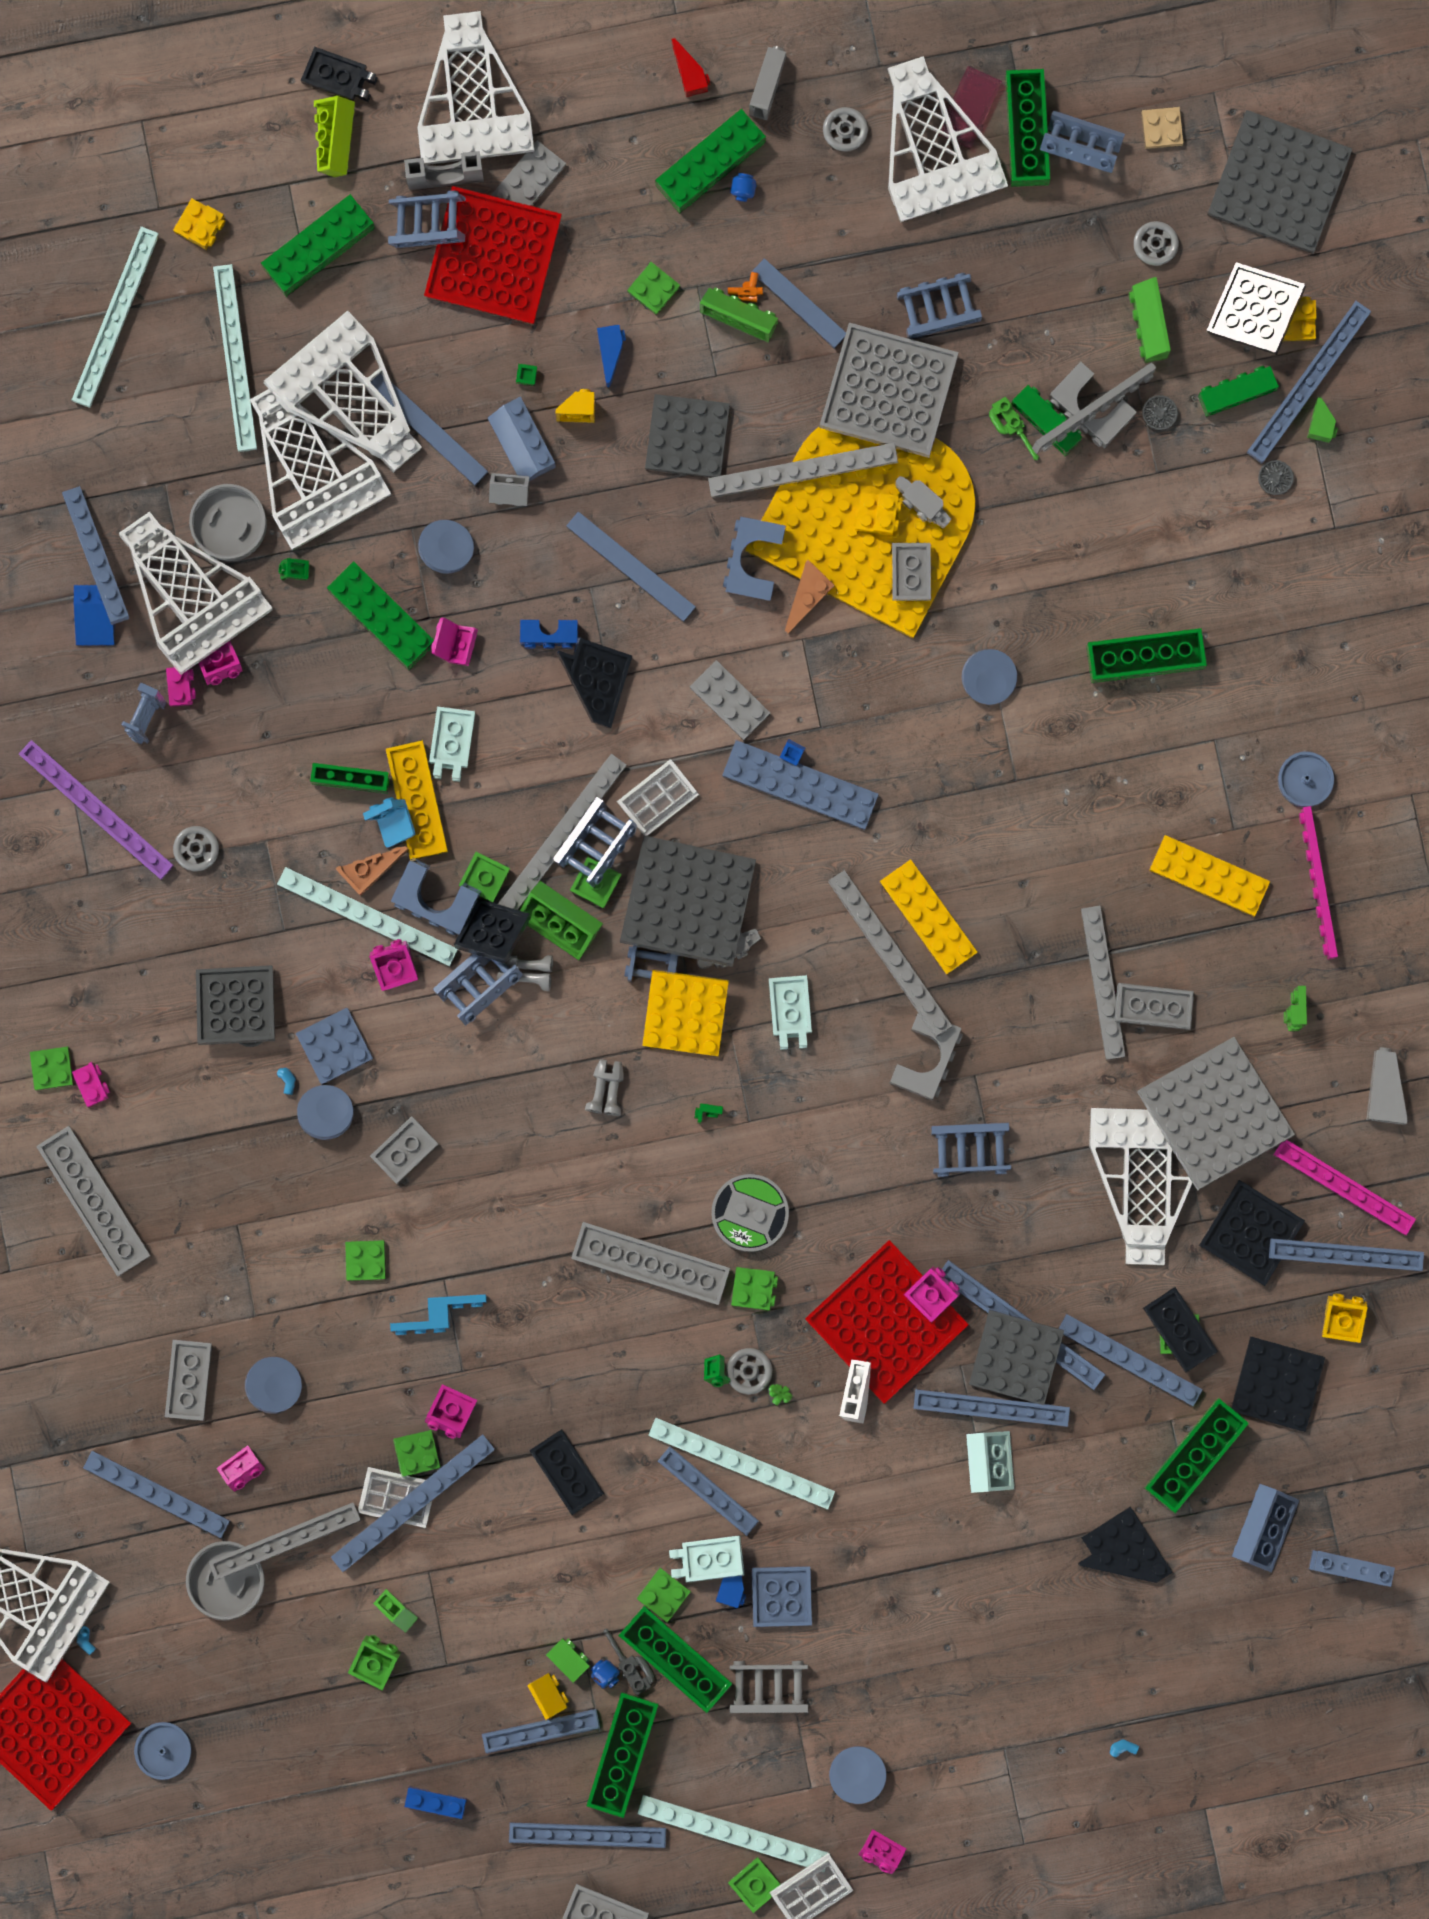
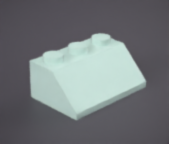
[967,1431,1014,1493]

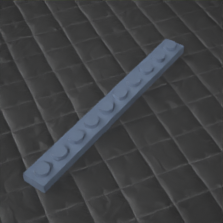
[1247,301,1371,463]
[942,1260,1105,1390]
[331,1434,495,1572]

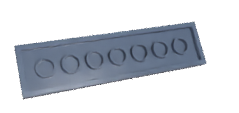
[722,740,879,830]

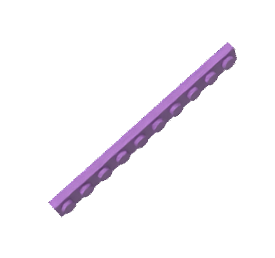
[19,740,174,880]

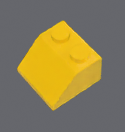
[555,389,595,423]
[527,1673,569,1720]

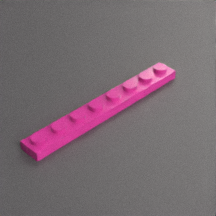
[1299,806,1338,960]
[1273,1140,1416,1236]

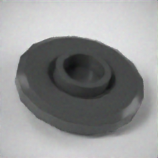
[1142,395,1178,431]
[1258,460,1294,495]

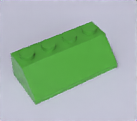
[1129,277,1171,363]
[700,288,778,343]
[520,881,603,960]

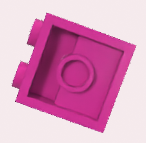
[198,641,243,685]
[369,939,419,991]
[904,1266,961,1322]
[425,1384,477,1439]

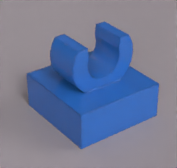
[780,739,805,766]

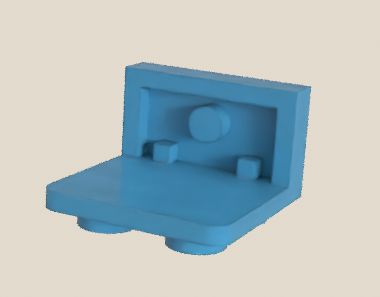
[363,797,415,848]

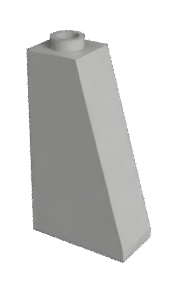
[749,46,786,120]
[1366,1047,1407,1125]

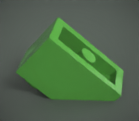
[1307,397,1338,443]
[373,1589,418,1633]

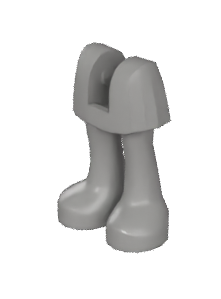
[497,955,553,991]
[585,1059,624,1116]

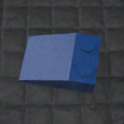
[74,585,115,646]

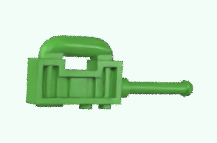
[989,397,1039,460]

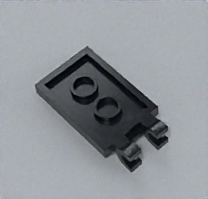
[300,46,378,102]

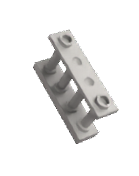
[729,1661,808,1713]

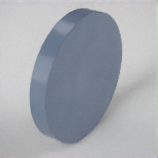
[418,520,474,574]
[962,649,1017,705]
[1278,752,1334,807]
[297,1085,353,1140]
[245,1357,302,1414]
[134,1722,192,1780]
[829,1746,886,1804]

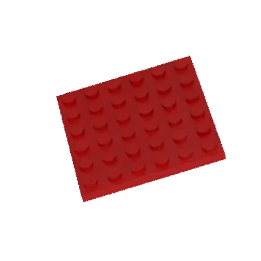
[424,186,562,325]
[805,1240,969,1404]
[0,1658,132,1811]

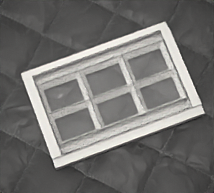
[617,759,699,836]
[358,1467,432,1528]
[770,1853,853,1919]

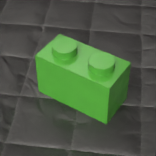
[546,1638,590,1683]

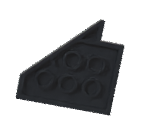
[557,638,632,728]

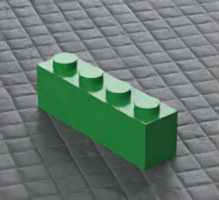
[1198,366,1279,417]
[1011,385,1082,456]
[310,763,390,794]

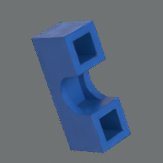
[520,620,578,649]
[404,1786,467,1819]

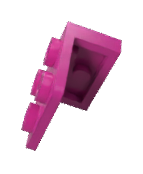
[432,617,478,666]

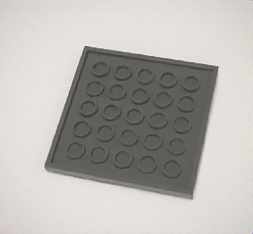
[1207,110,1352,254]
[620,835,756,967]

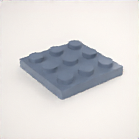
[296,1008,373,1085]
[752,1566,812,1627]

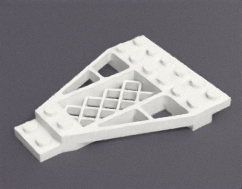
[418,11,534,165]
[887,56,1008,223]
[264,311,422,473]
[250,389,391,551]
[119,512,272,675]
[1089,1108,1192,1265]
[0,1549,110,1683]

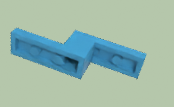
[390,1294,487,1335]

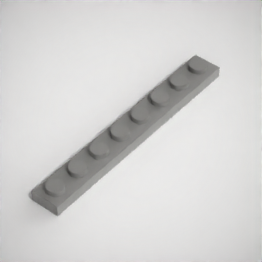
[1032,362,1156,454]
[1081,906,1125,1060]
[208,1503,361,1581]

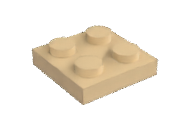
[1141,107,1183,149]

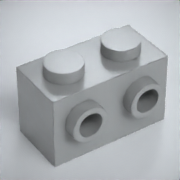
[489,473,529,506]

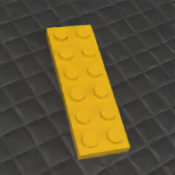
[386,740,448,860]
[1149,835,1270,917]
[880,859,978,975]

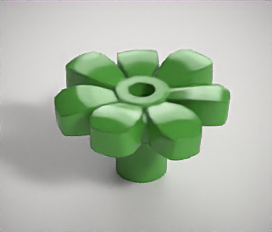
[769,1384,792,1405]

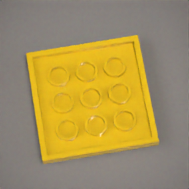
[642,970,729,1056]

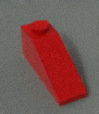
[671,38,711,97]

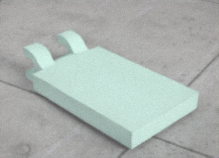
[429,707,475,782]
[769,975,812,1050]
[669,1536,744,1582]

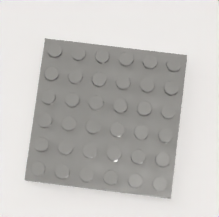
[819,323,959,458]
[1137,1037,1295,1191]

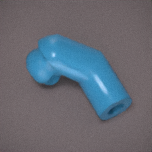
[277,1068,296,1095]
[77,1626,96,1656]
[1110,1739,1139,1757]

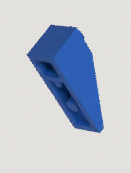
[597,325,626,387]
[716,1576,746,1608]

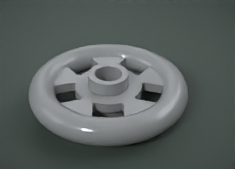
[823,107,868,151]
[1134,221,1179,266]
[173,826,219,871]
[726,1348,772,1395]

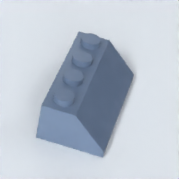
[488,396,556,481]
[1232,1484,1299,1573]

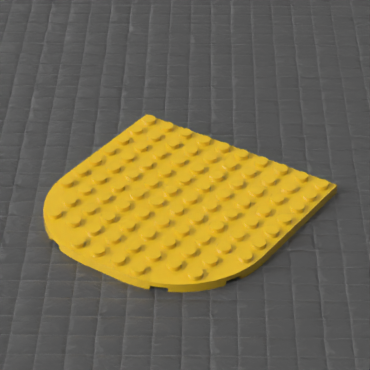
[745,427,975,638]

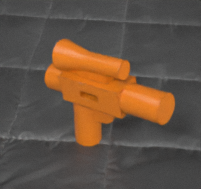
[728,272,763,303]

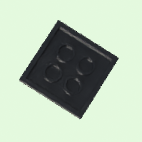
[454,899,531,964]

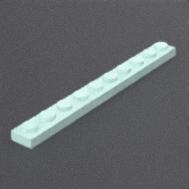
[72,227,159,408]
[213,264,257,452]
[277,867,458,967]
[648,1418,835,1509]
[637,1795,830,1872]

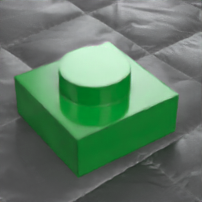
[516,363,537,386]

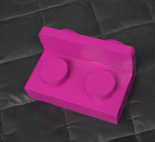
[166,667,196,707]
[72,1062,110,1107]
[217,1445,265,1492]
[858,1829,906,1874]

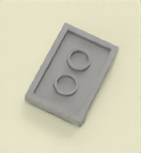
[892,543,931,601]
[370,1116,439,1184]

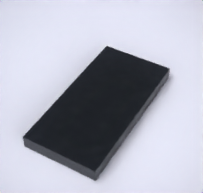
[1143,1287,1218,1373]
[529,1429,604,1515]

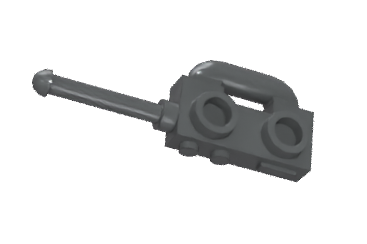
[603,1629,654,1695]

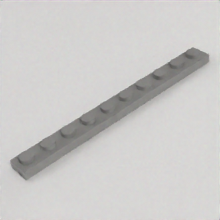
[708,443,898,498]
[498,754,627,910]
[828,870,952,1038]

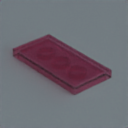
[938,66,1002,150]

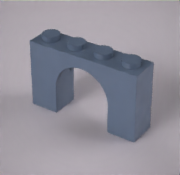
[723,517,786,601]
[391,858,482,935]

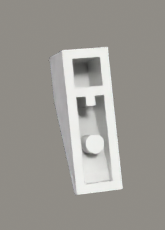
[839,1360,871,1423]

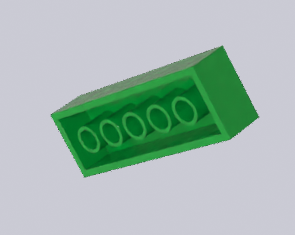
[1005,69,1050,187]
[655,108,766,214]
[261,194,375,297]
[327,561,434,671]
[1086,628,1207,684]
[1143,1398,1249,1513]
[618,1605,732,1713]
[586,1692,659,1818]

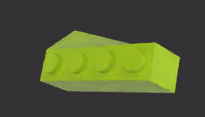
[314,96,355,177]

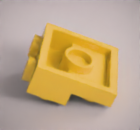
[173,198,226,250]
[1283,296,1316,341]
[855,492,902,536]
[1322,1293,1367,1343]

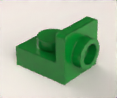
[278,558,309,580]
[694,1103,723,1124]
[704,1354,730,1387]

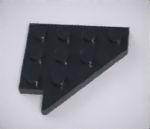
[1078,1506,1173,1583]

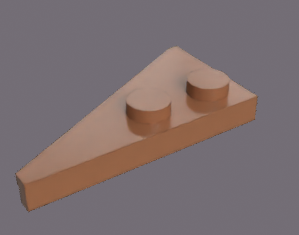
[785,560,835,633]
[336,846,409,896]

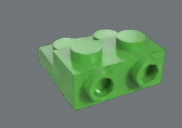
[1283,986,1307,1031]
[731,1267,778,1311]
[348,1635,401,1691]

